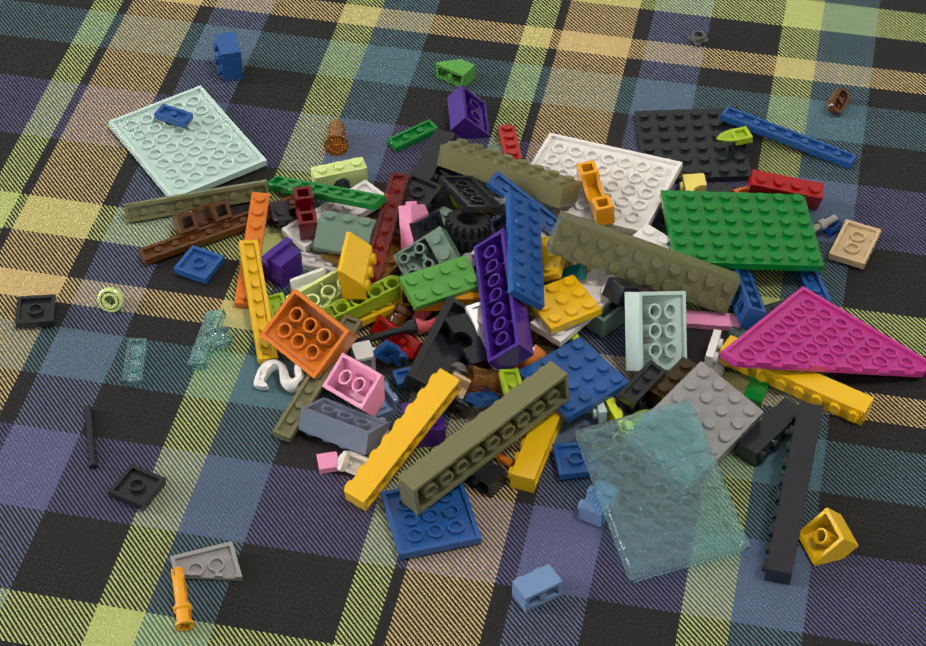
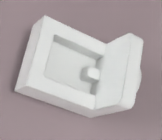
[337,451,369,475]

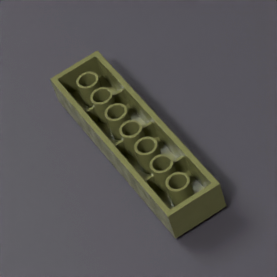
[437,138,581,209]

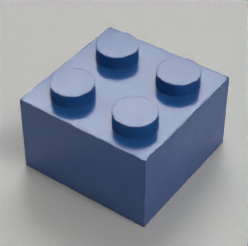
[213,31,243,82]

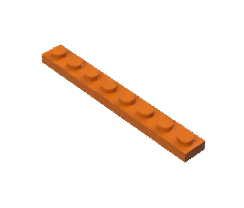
[234,192,270,309]

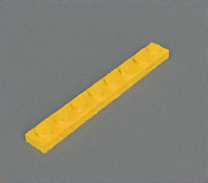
[239,240,278,364]

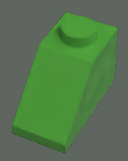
[436,59,475,87]

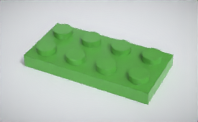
[398,255,479,311]

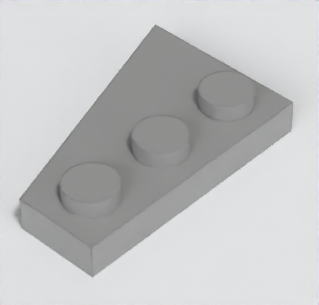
[170,541,243,581]

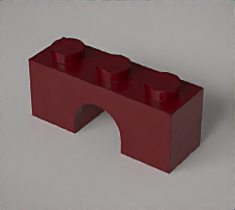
[293,186,318,241]

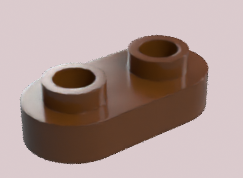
[827,87,850,115]

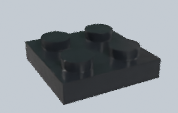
[15,294,57,328]
[108,464,166,511]

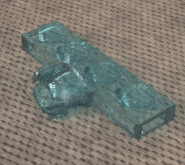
[187,309,233,371]

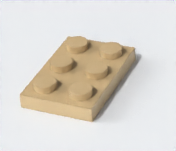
[828,219,881,269]

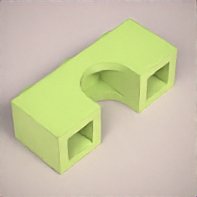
[311,157,368,187]

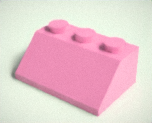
[322,352,385,416]

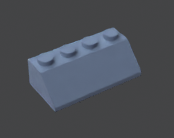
[298,397,390,456]

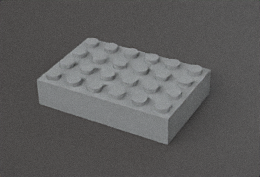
[621,361,764,500]

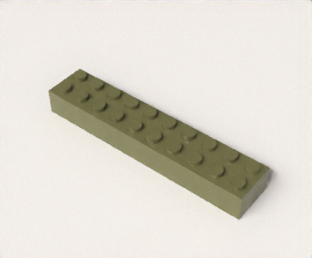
[547,211,741,315]
[397,361,570,515]

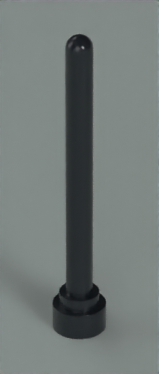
[350,318,419,348]

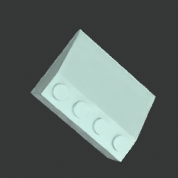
[625,291,687,371]

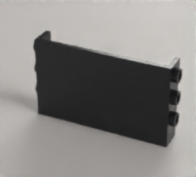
[402,296,490,418]

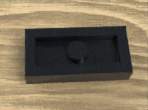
[409,210,444,241]

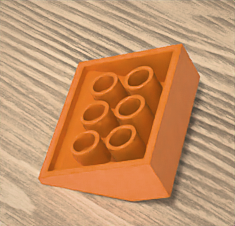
[260,288,358,379]

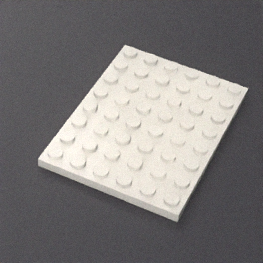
[531,133,683,235]

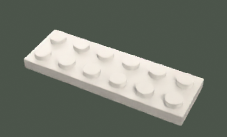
[282,179,389,252]

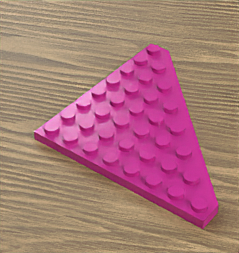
[720,286,926,377]

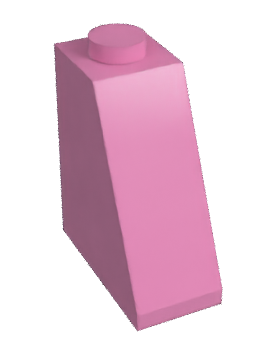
[398,201,428,250]

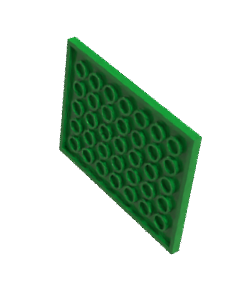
[660,190,824,272]

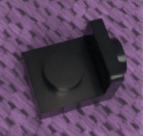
[269,200,293,227]

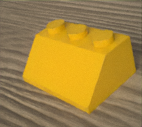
[337,232,377,299]

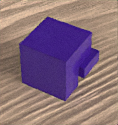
[261,237,303,289]

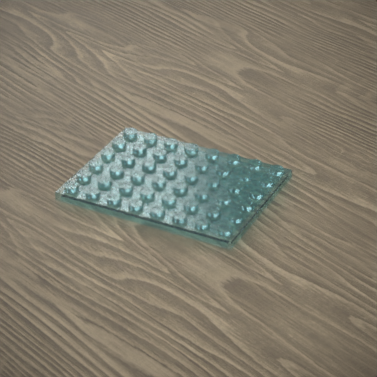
[575,399,750,583]

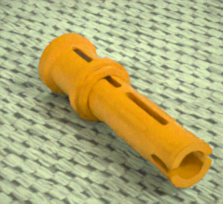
[171,567,195,631]

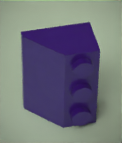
[447,85,490,139]

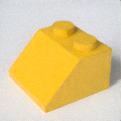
[799,508,859,566]

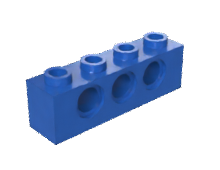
[731,269,767,330]

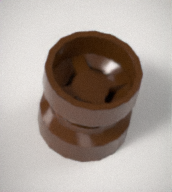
[387,302,414,326]

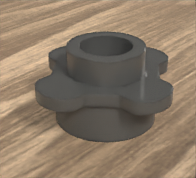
[688,30,708,46]
[447,362,468,376]

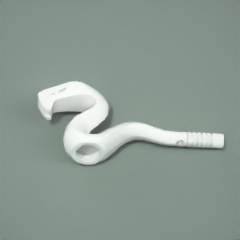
[253,359,306,393]

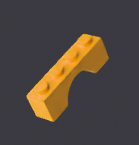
[576,160,615,225]

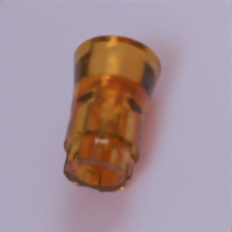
[324,119,349,156]
[465,365,503,392]

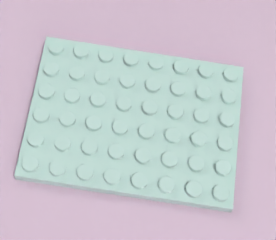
[108,85,267,196]

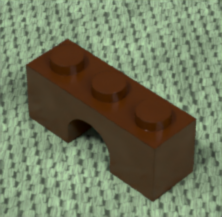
[171,199,233,234]

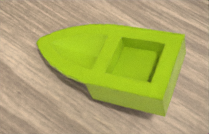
[716,126,753,146]

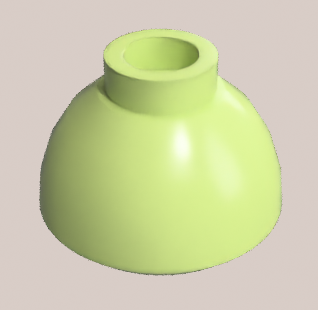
[97,287,124,313]

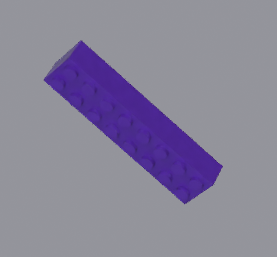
[473,229,534,370]

